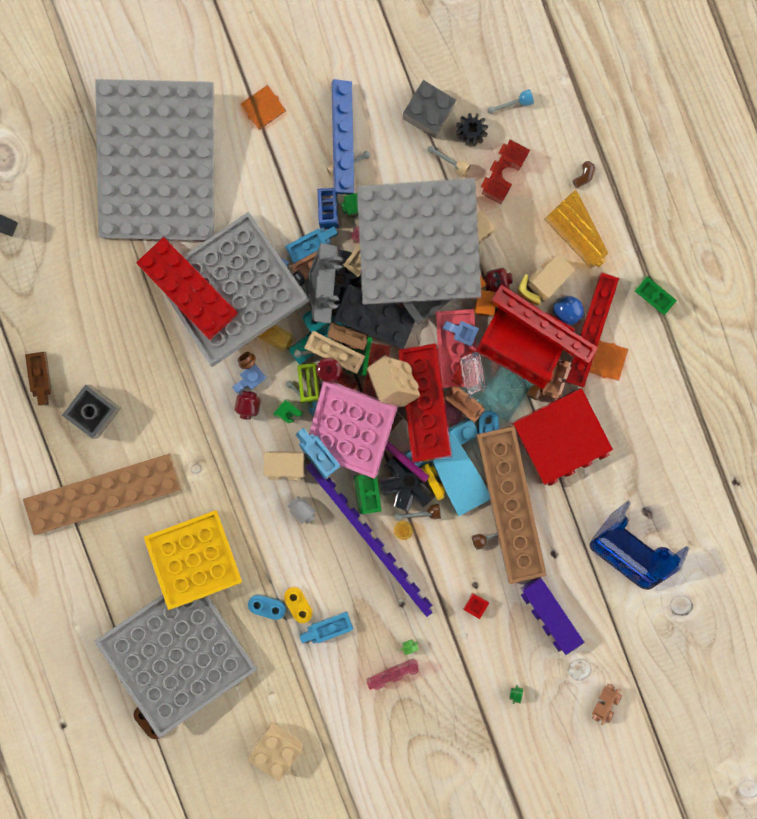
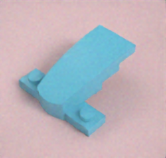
[403,418,490,516]

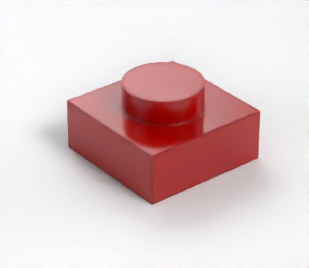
[463,592,489,619]

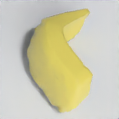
[517,274,541,306]

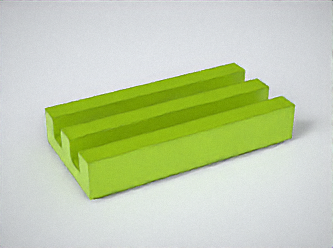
[297,363,320,404]

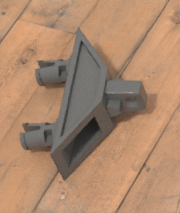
[304,243,343,323]

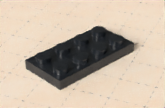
[333,284,415,349]

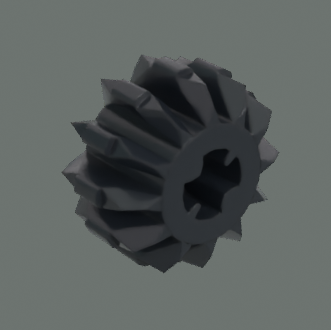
[456,113,488,147]

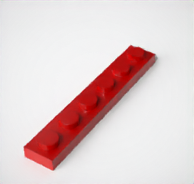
[565,272,620,388]
[490,285,598,365]

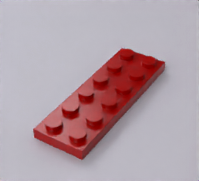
[136,237,239,340]
[398,343,452,463]

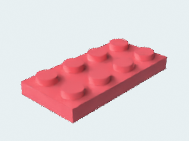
[436,309,479,388]

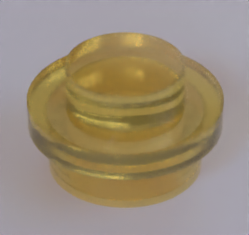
[394,521,413,540]

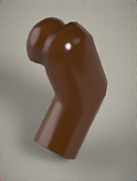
[572,161,595,189]

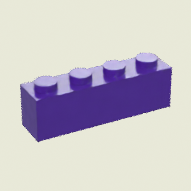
[520,577,585,655]

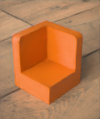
[474,290,495,317]

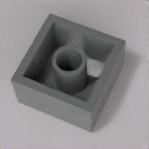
[403,80,456,138]
[62,384,121,439]

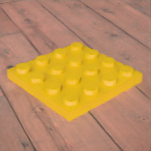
[143,510,243,610]

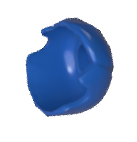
[553,295,584,325]

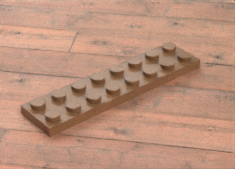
[476,426,547,584]
[23,453,181,535]

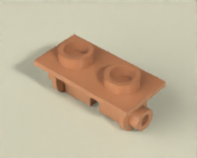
[542,359,572,400]
[445,385,485,423]
[592,683,622,726]

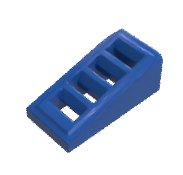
[317,188,339,230]

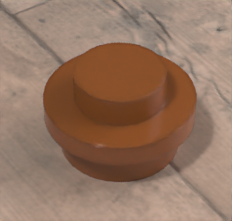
[237,352,256,369]

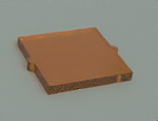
[241,85,286,130]
[589,340,628,381]

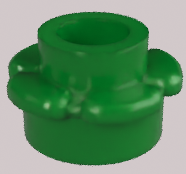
[509,685,523,704]

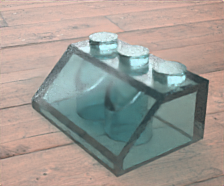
[476,365,533,422]

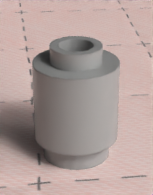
[288,496,315,524]

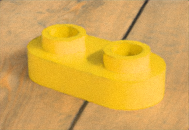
[421,463,447,501]
[284,586,313,623]

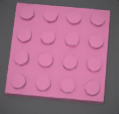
[309,382,398,479]

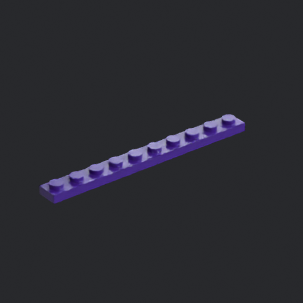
[306,462,433,617]

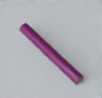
[385,441,429,482]

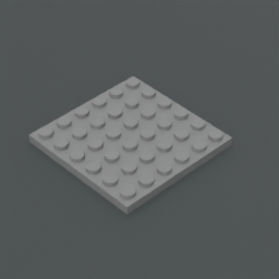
[357,178,481,305]
[165,212,309,367]
[94,595,257,738]

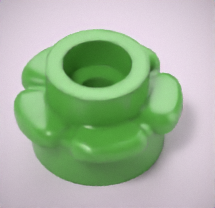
[400,639,419,655]

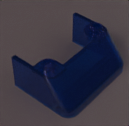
[589,501,690,590]

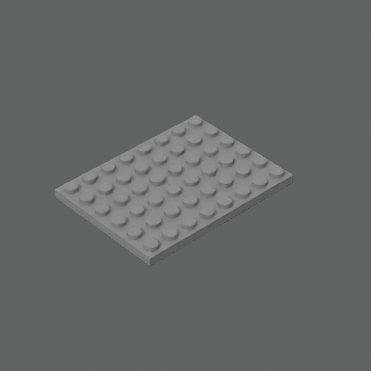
[95,79,214,240]

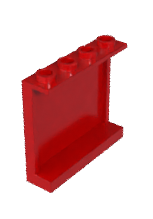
[475,304,575,389]
[511,388,613,486]

